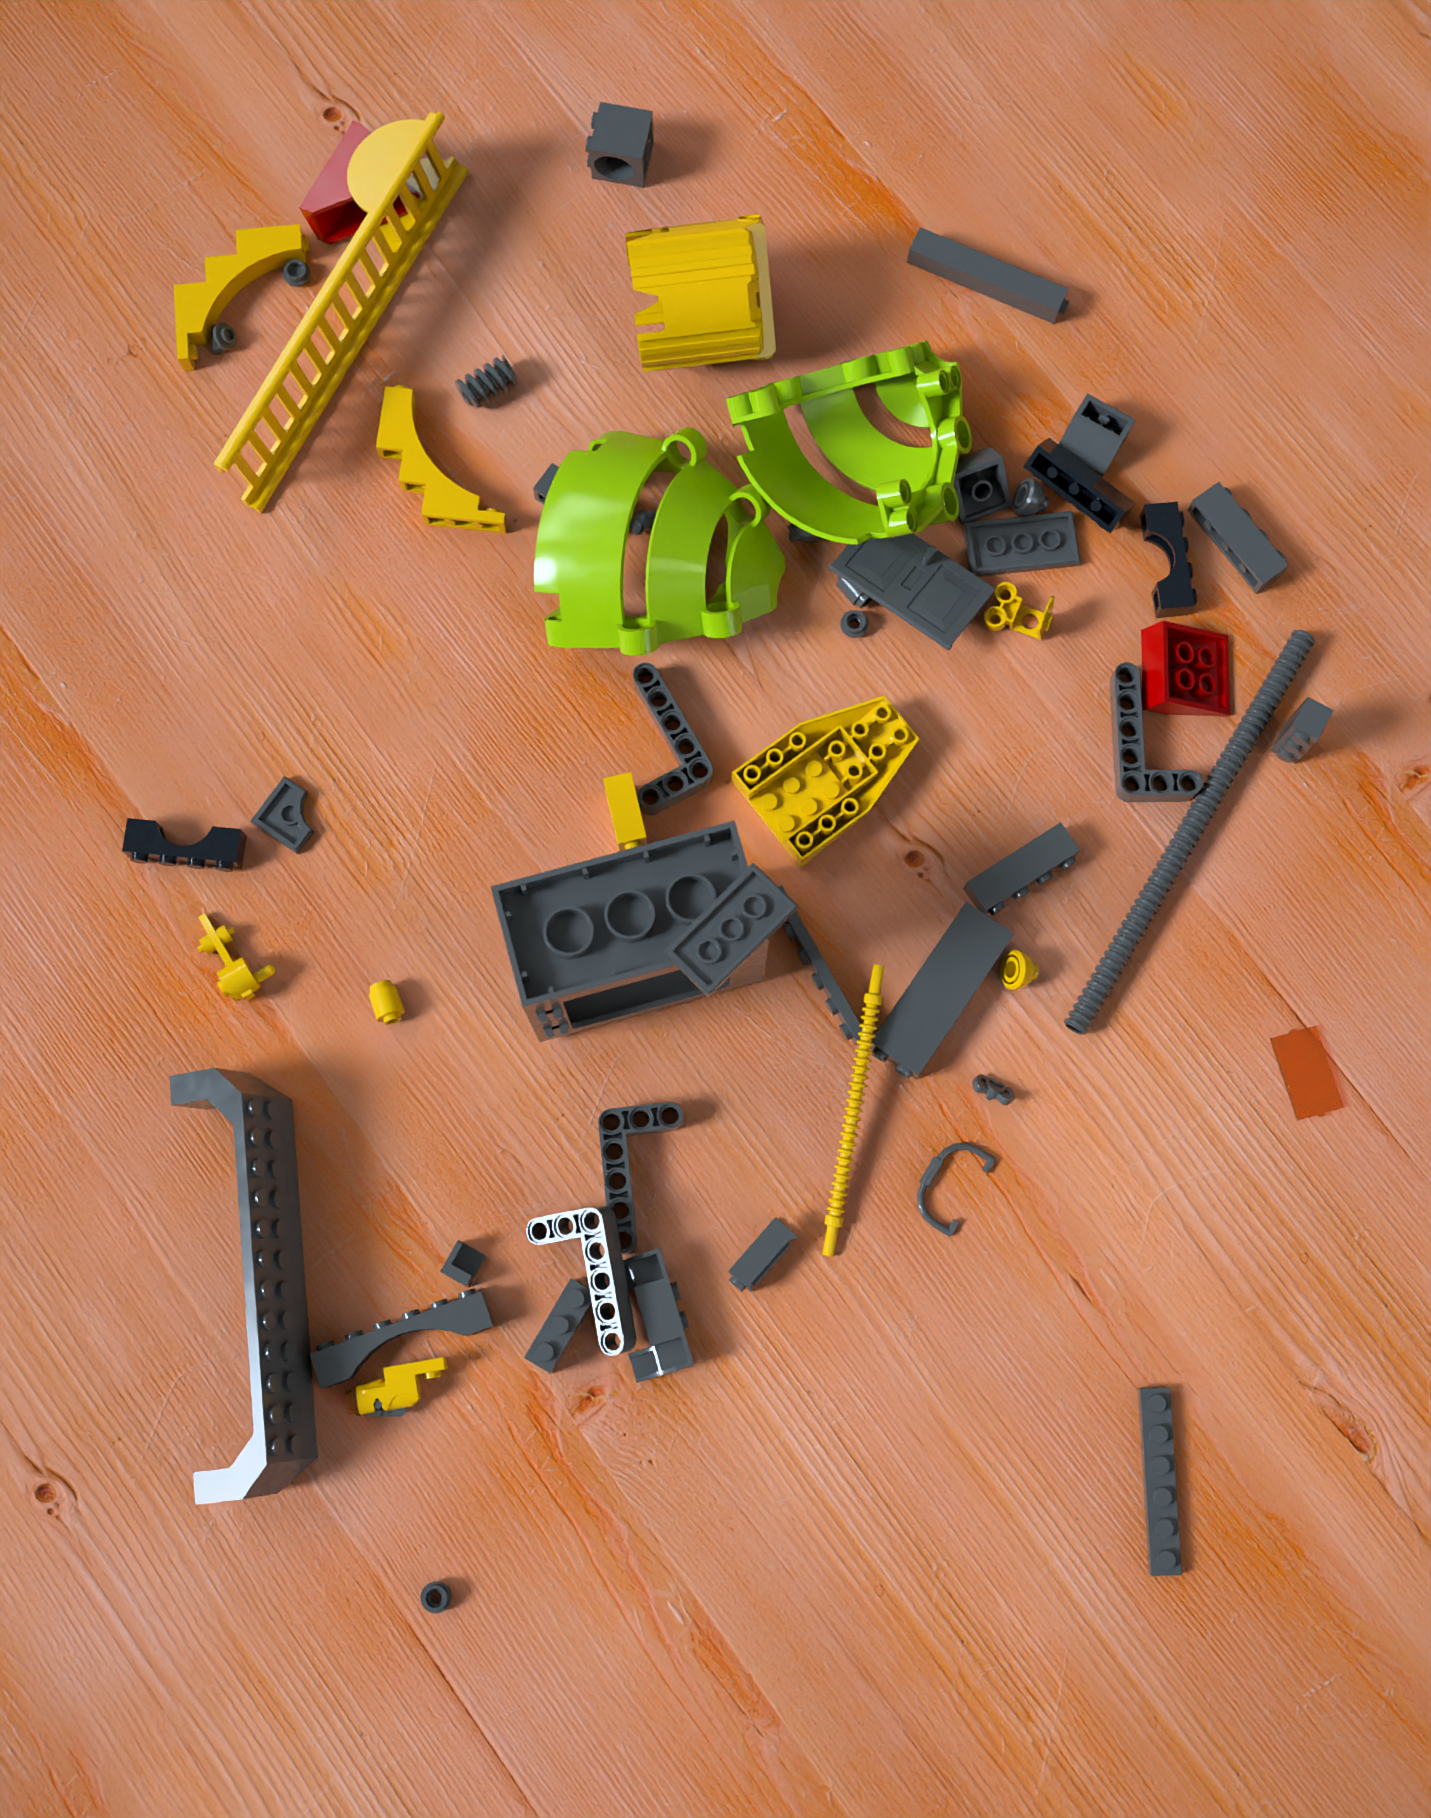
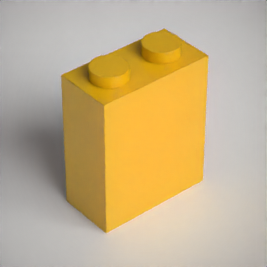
[603,772,647,852]

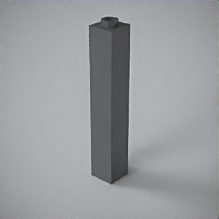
[907,227,1070,324]

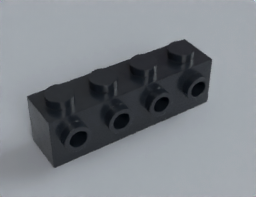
[1023,438,1136,533]

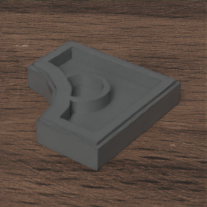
[251,776,314,854]

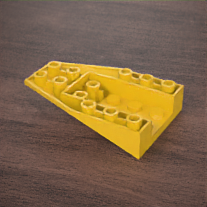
[732,695,919,868]

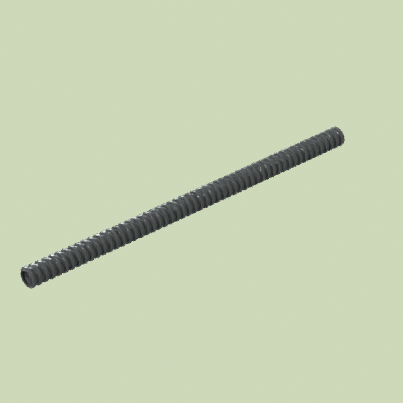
[1064,630,1315,1035]

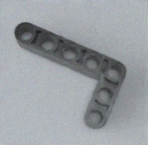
[633,662,713,816]
[1109,662,1203,802]
[598,1102,683,1255]
[526,1206,636,1356]

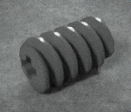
[455,355,518,408]

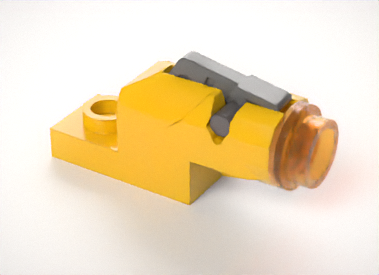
[345,1357,448,1417]

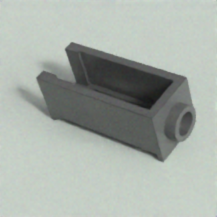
[728,1217,798,1292]

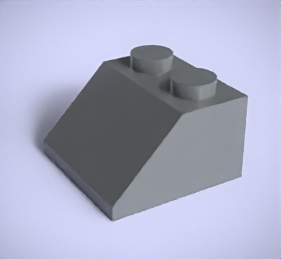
[953,446,1012,525]

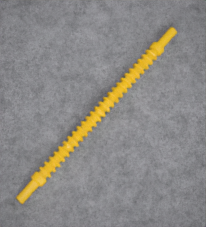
[822,964,885,1257]

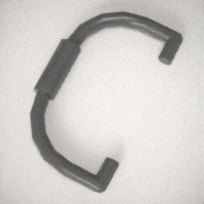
[917,1143,995,1236]

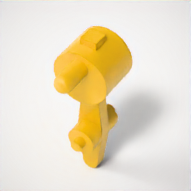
[197,913,275,1002]

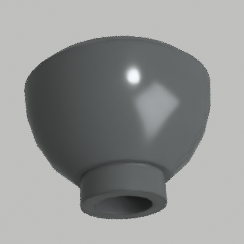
[1012,478,1049,516]

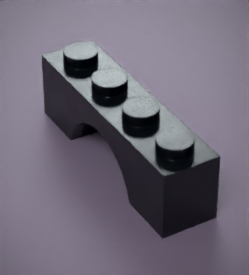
[1139,501,1197,618]
[122,818,247,872]

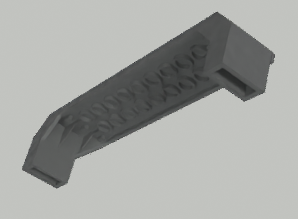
[170,1068,318,1504]

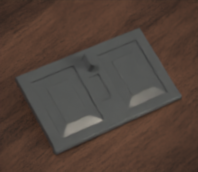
[828,534,995,650]

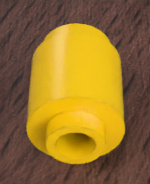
[369,980,405,1025]

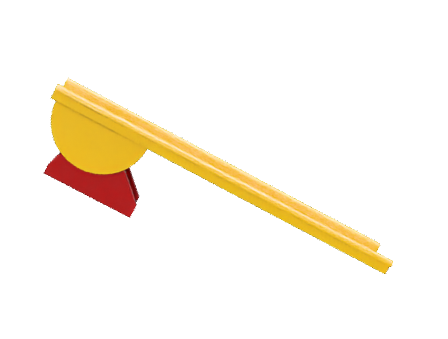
[213,112,469,513]

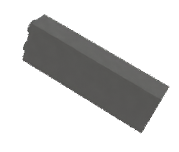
[870,902,1014,1079]

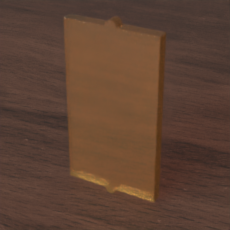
[1270,1026,1344,1121]

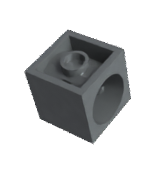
[586,102,654,188]

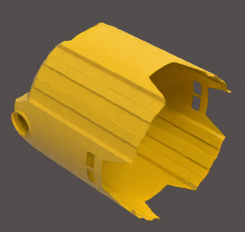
[625,214,776,372]

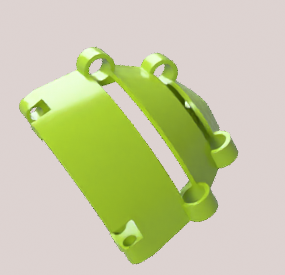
[726,340,972,545]
[534,427,786,656]

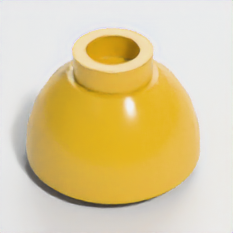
[1000,950,1039,990]

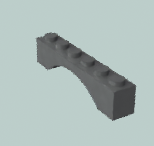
[310,1288,495,1389]

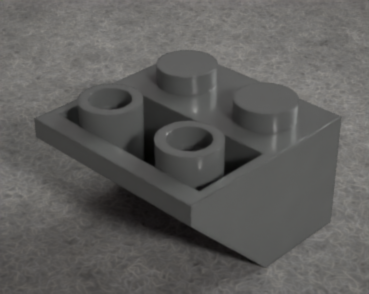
[1059,393,1135,477]

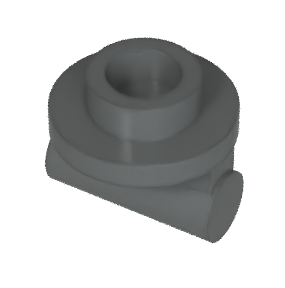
[211,322,236,355]

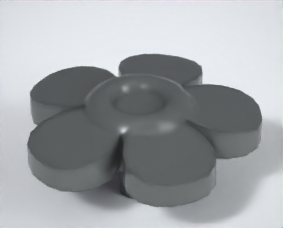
[629,509,656,535]

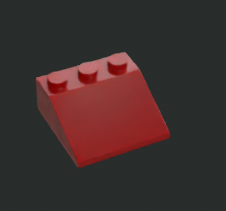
[1141,621,1231,716]

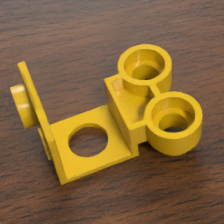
[984,582,1055,640]

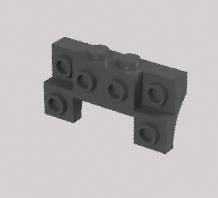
[606,1248,694,1383]

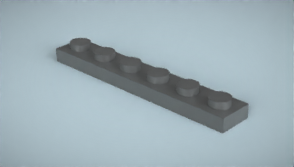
[779,885,862,1045]
[1138,1388,1182,1576]

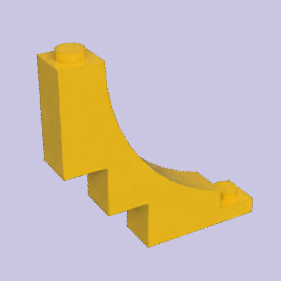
[173,224,310,372]
[376,385,507,534]

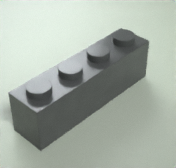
[1187,482,1289,594]
[963,822,1080,916]

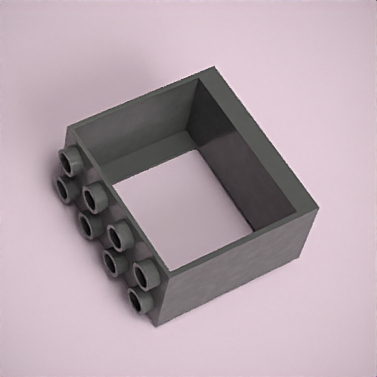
[490,820,769,1042]

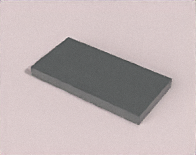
[963,511,1081,577]
[663,863,799,998]

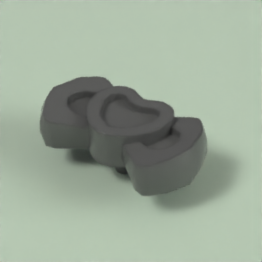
[972,1075,1015,1105]

